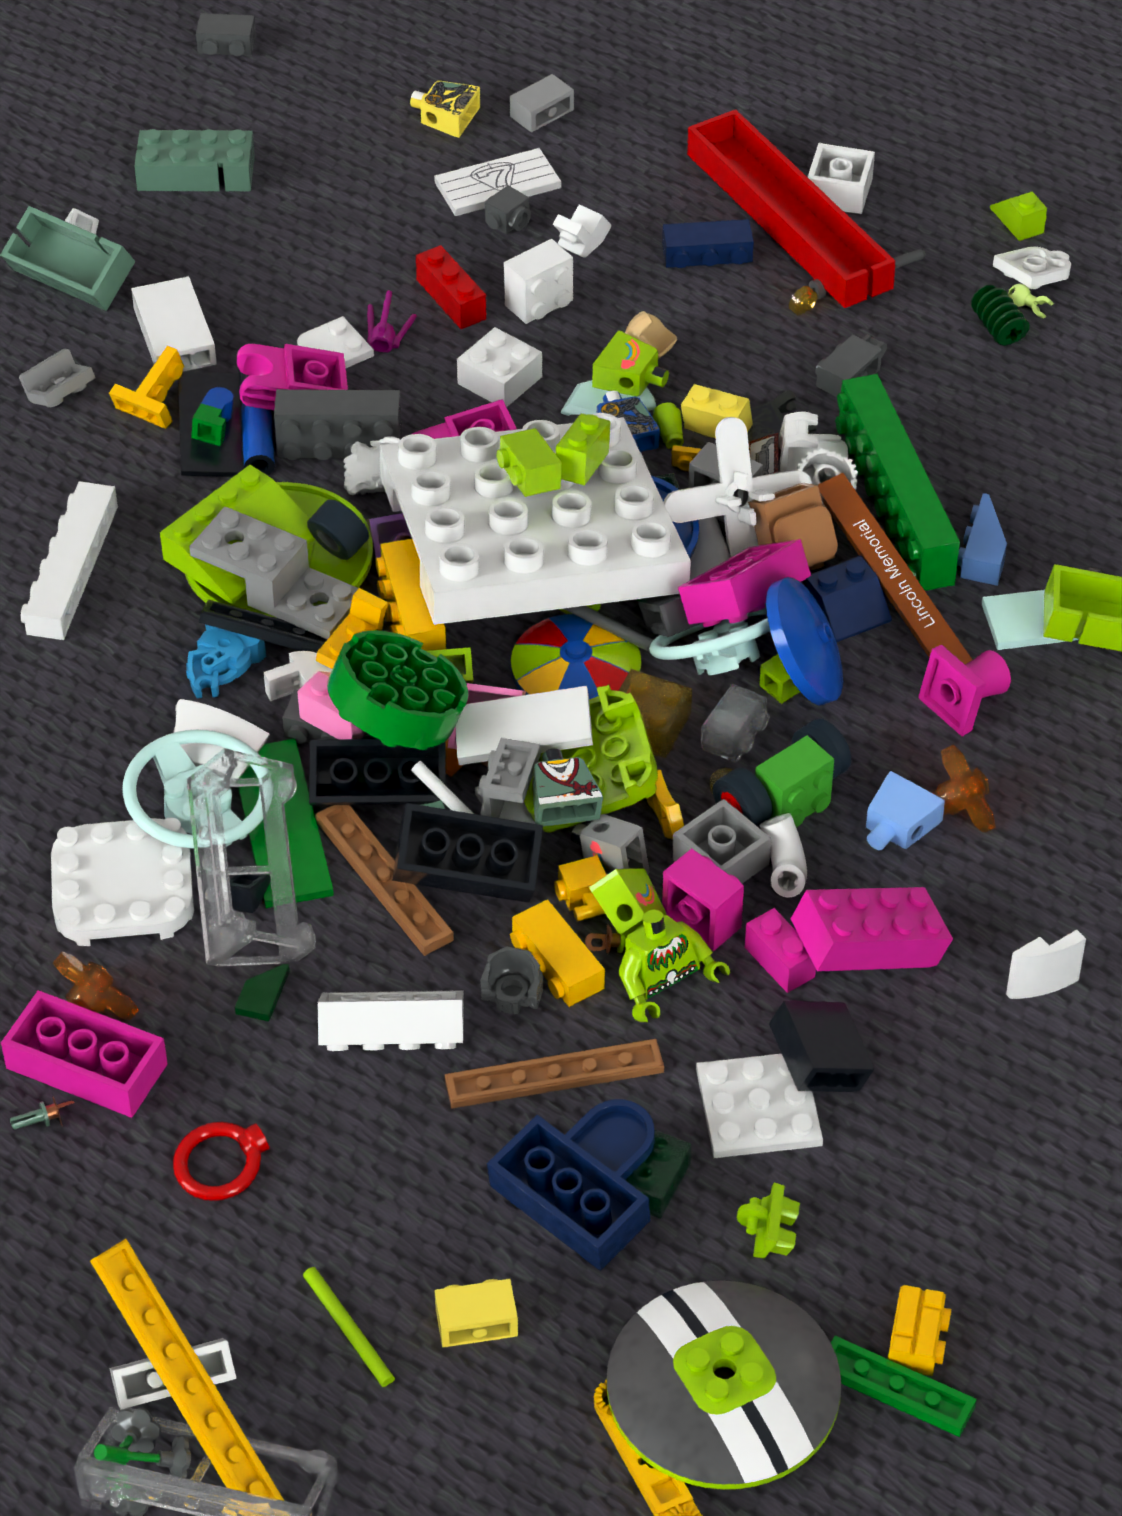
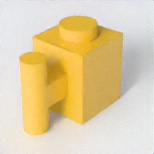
[554,855,606,921]

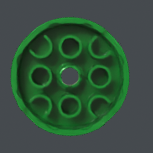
[327,630,468,750]

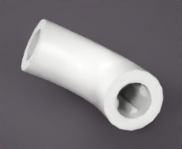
[759,813,807,898]

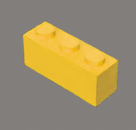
[510,899,605,1007]

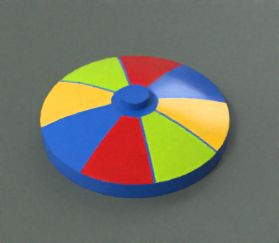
[511,614,641,699]

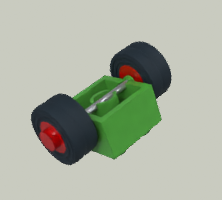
[713,719,851,828]

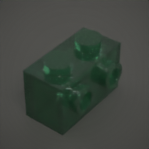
[626,1130,692,1219]

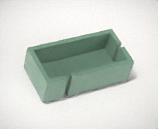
[134,129,255,191]
[0,206,135,311]

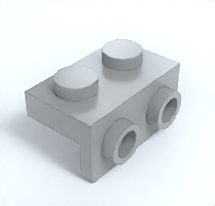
[19,349,96,407]

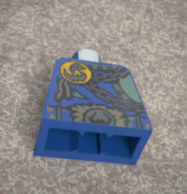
[596,391,660,452]

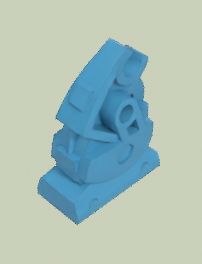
[186,624,266,698]

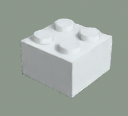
[808,143,875,214]
[504,239,573,324]
[457,327,542,407]

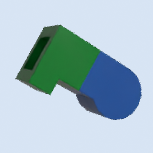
[191,387,234,446]

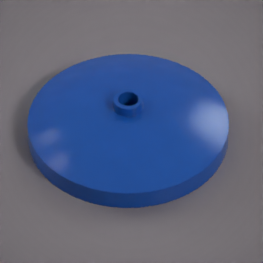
[766,577,843,705]

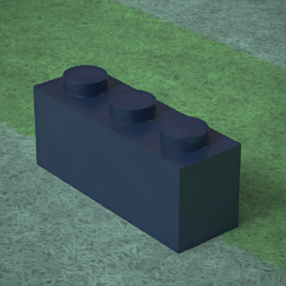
[662,219,754,268]

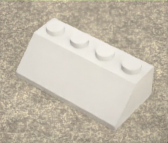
[318,990,464,1051]

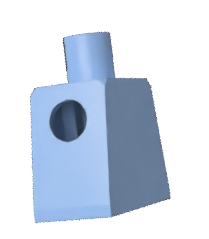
[866,771,945,850]

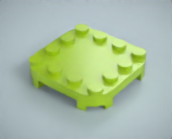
[524,685,658,833]

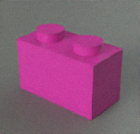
[745,908,816,993]

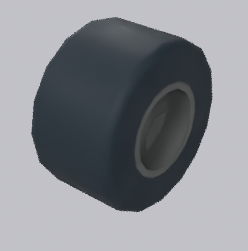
[307,499,369,560]

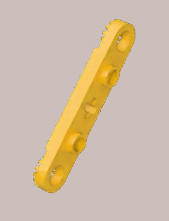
[594,1380,703,1516]

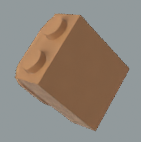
[748,483,838,570]

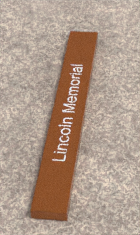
[818,473,972,664]

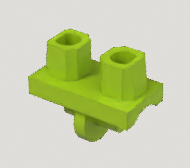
[737,1182,800,1258]

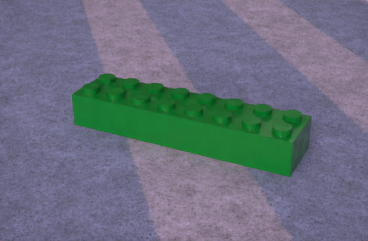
[835,374,960,591]

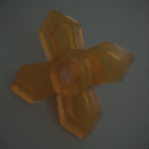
[932,744,995,832]
[53,952,139,1020]

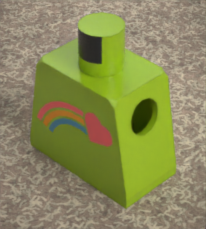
[592,330,669,397]
[589,868,666,935]

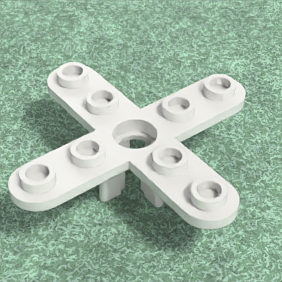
[664,417,812,557]

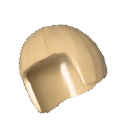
[625,311,677,359]

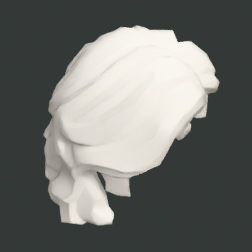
[343,437,400,495]

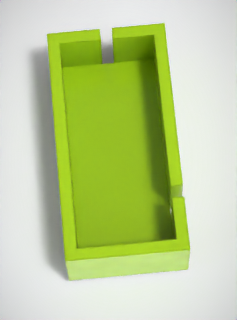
[1043,564,1122,652]

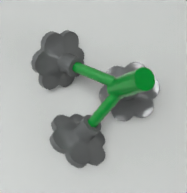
[94,1408,191,1516]

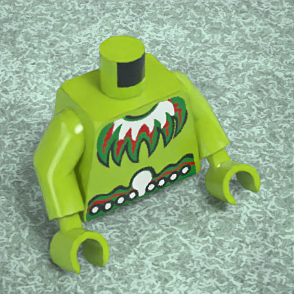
[619,910,730,1022]

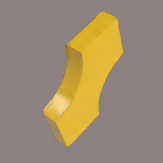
[647,769,684,839]

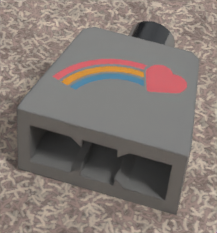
[571,814,650,875]

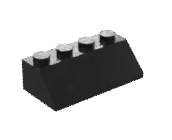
[309,739,446,805]

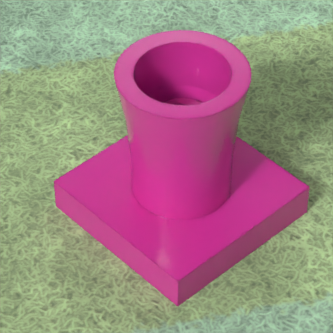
[918,645,1011,736]

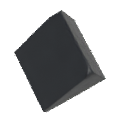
[223,870,271,913]

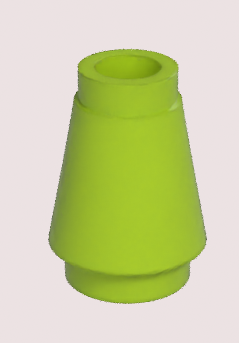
[652,402,684,448]

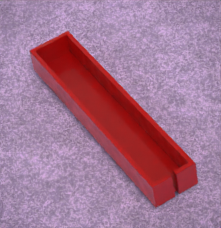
[687,109,896,308]

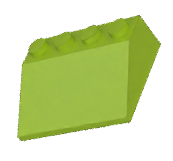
[160,465,315,604]

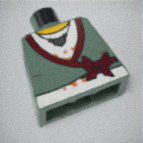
[532,749,603,827]

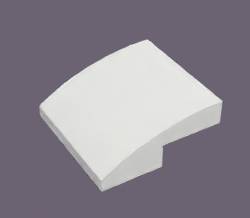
[1006,930,1086,999]

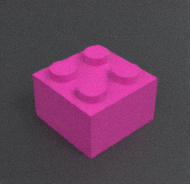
[662,848,744,951]

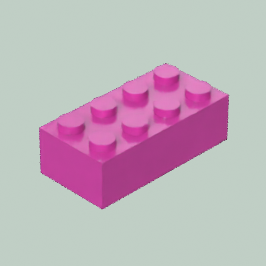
[678,539,811,627]
[790,887,953,971]
[1,990,168,1118]

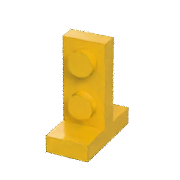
[109,346,184,429]
[316,588,387,669]

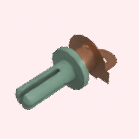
[10,1097,74,1130]

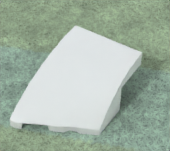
[174,699,269,786]

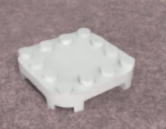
[51,817,194,946]

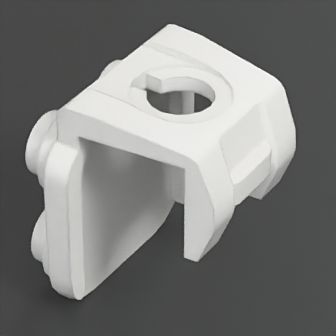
[779,411,848,482]

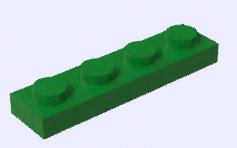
[831,1336,977,1437]

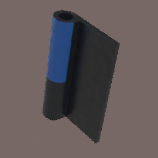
[178,369,275,477]

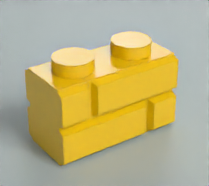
[888,1285,952,1376]

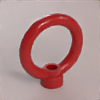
[173,1122,269,1201]

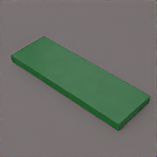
[237,739,334,908]

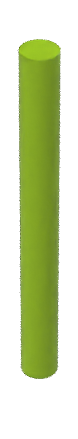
[303,1267,395,1387]

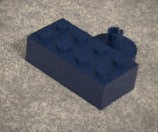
[487,1099,655,1271]

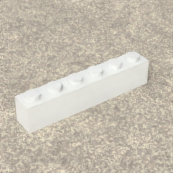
[21,482,118,640]

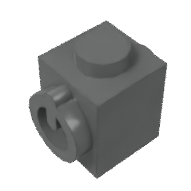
[485,185,531,234]

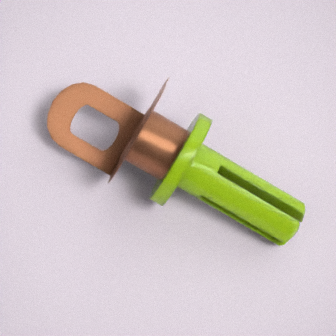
[585,924,628,954]

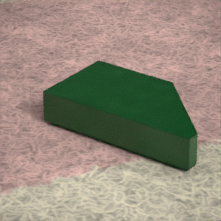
[235,964,290,1022]

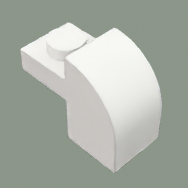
[553,205,612,258]
[264,651,332,701]

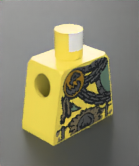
[410,81,480,138]

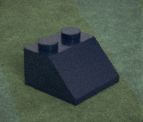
[805,556,892,642]

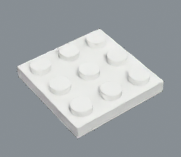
[696,1054,823,1158]

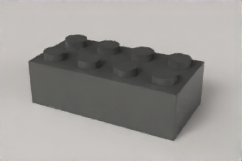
[274,389,402,460]

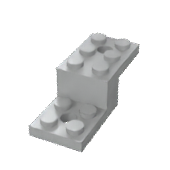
[189,506,359,639]

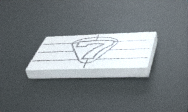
[434,148,561,216]

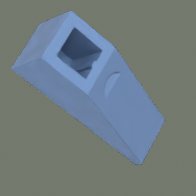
[957,493,1007,586]

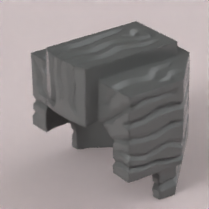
[480,946,543,1014]

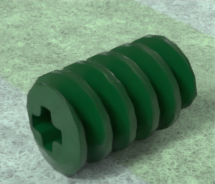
[971,285,1030,346]

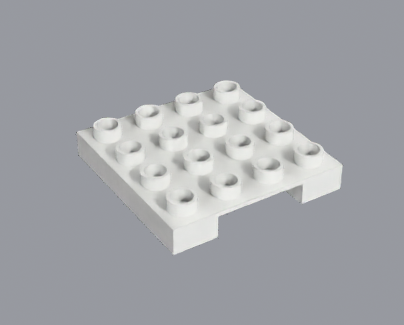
[380,413,691,625]

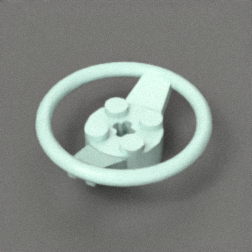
[649,603,770,675]
[123,730,273,849]

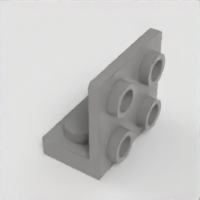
[478,738,541,818]

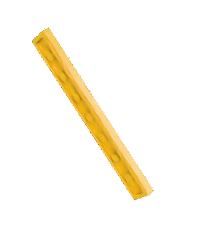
[90,1239,292,1516]

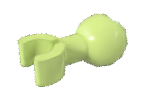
[1008,284,1054,318]

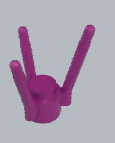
[367,290,417,353]

